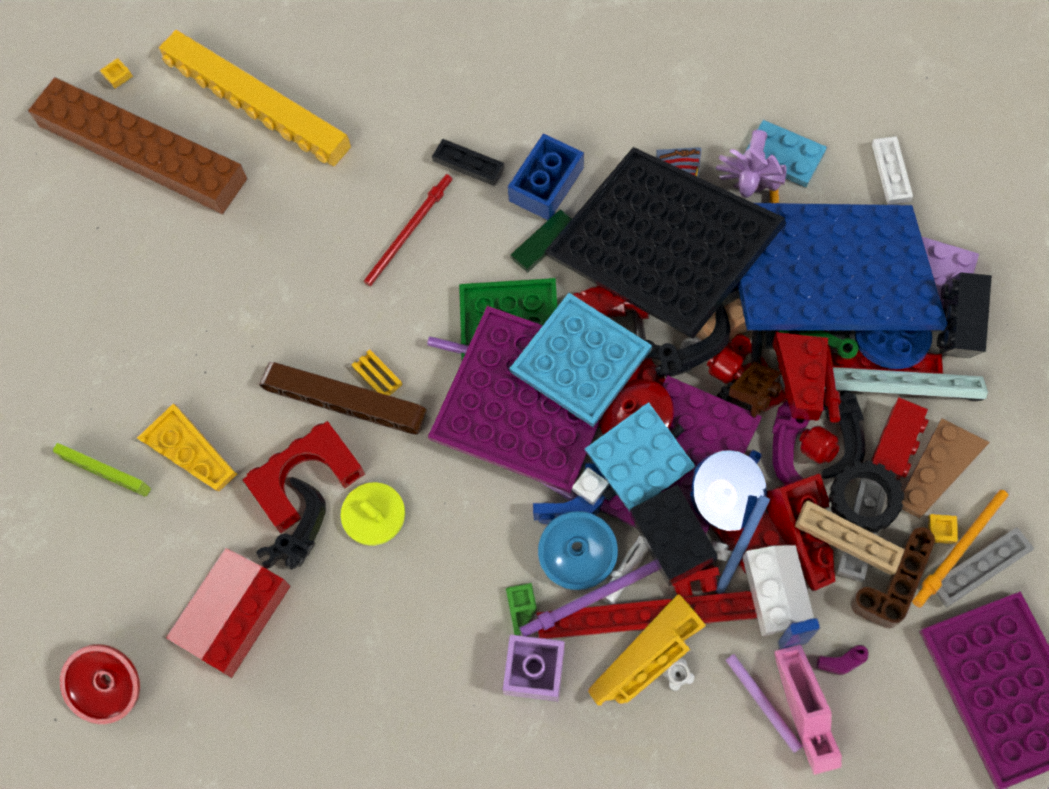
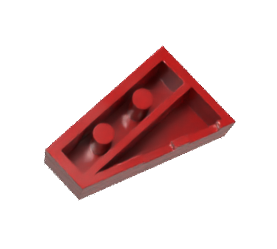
[773,332,828,421]

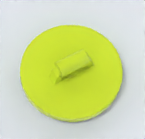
[341,482,405,546]

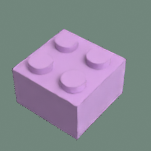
[503,635,565,702]

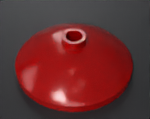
[600,379,674,435]
[60,644,140,724]

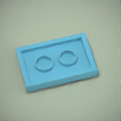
[743,120,827,187]

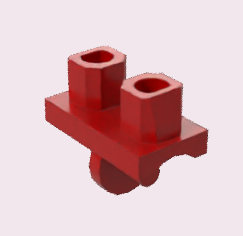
[672,565,720,598]

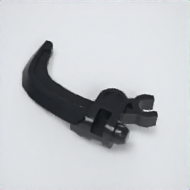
[644,304,731,377]
[821,389,866,479]
[256,477,326,570]

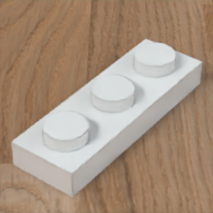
[872,136,913,205]

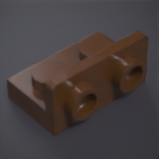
[729,362,782,418]

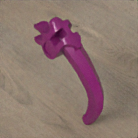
[772,402,824,484]

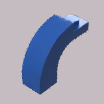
[533,463,611,524]

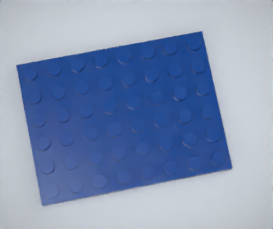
[738,203,948,330]

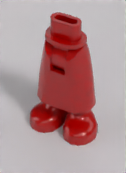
[574,286,650,320]

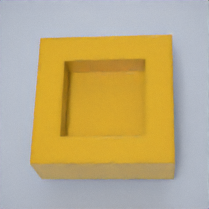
[100,58,133,89]
[927,514,958,544]

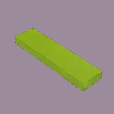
[53,443,151,497]

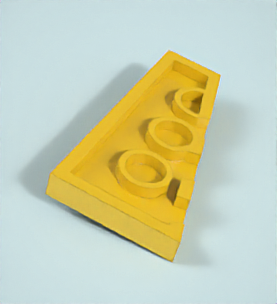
[137,404,237,492]

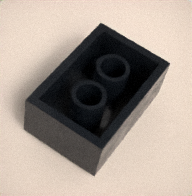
[937,272,992,358]
[630,484,718,586]

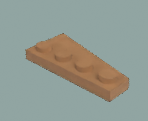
[902,418,990,519]

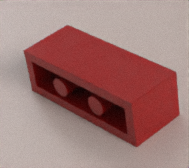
[871,397,929,480]

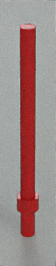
[363,174,453,287]
[823,330,841,423]

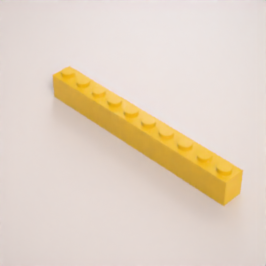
[158,30,351,167]

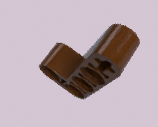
[851,527,935,628]

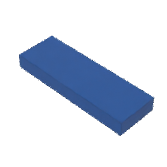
[778,618,820,650]

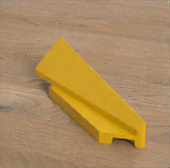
[588,595,706,706]

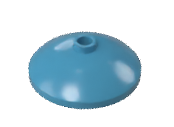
[538,511,618,590]

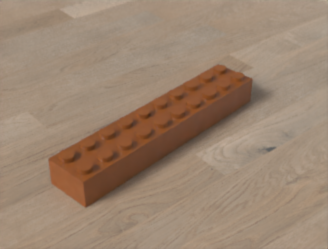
[28,77,248,214]

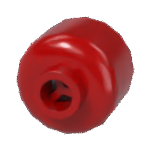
[706,347,746,384]
[799,426,840,464]

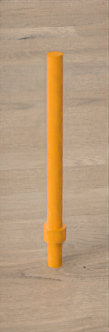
[912,490,1009,608]

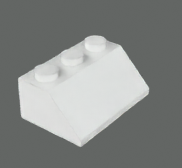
[742,545,814,636]

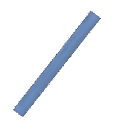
[715,495,770,594]

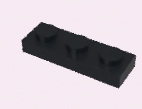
[432,138,505,186]

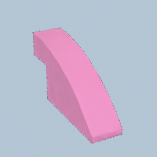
[774,644,842,775]

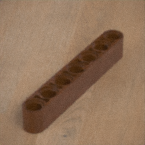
[259,362,427,435]

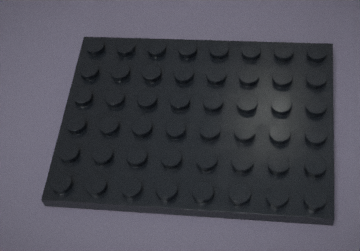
[545,147,786,339]

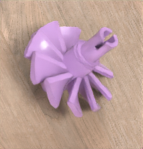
[716,130,787,198]

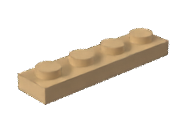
[795,501,905,575]

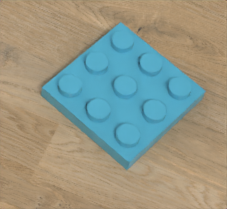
[584,402,696,512]

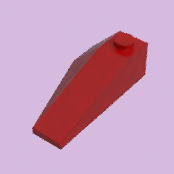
[766,473,835,591]

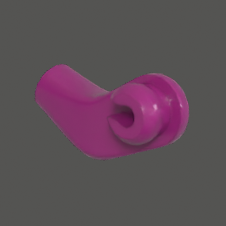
[816,645,869,675]

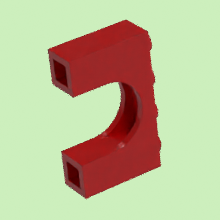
[242,421,365,534]

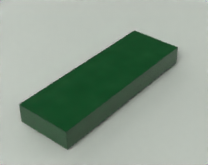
[510,209,572,273]

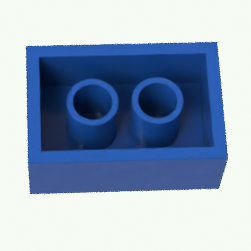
[507,133,584,220]

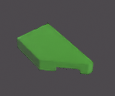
[506,583,537,636]

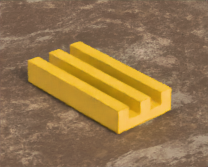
[351,349,403,396]

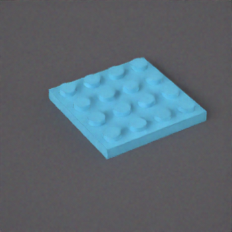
[510,293,652,427]

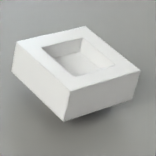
[572,468,609,505]

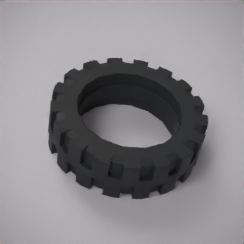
[829,461,904,533]

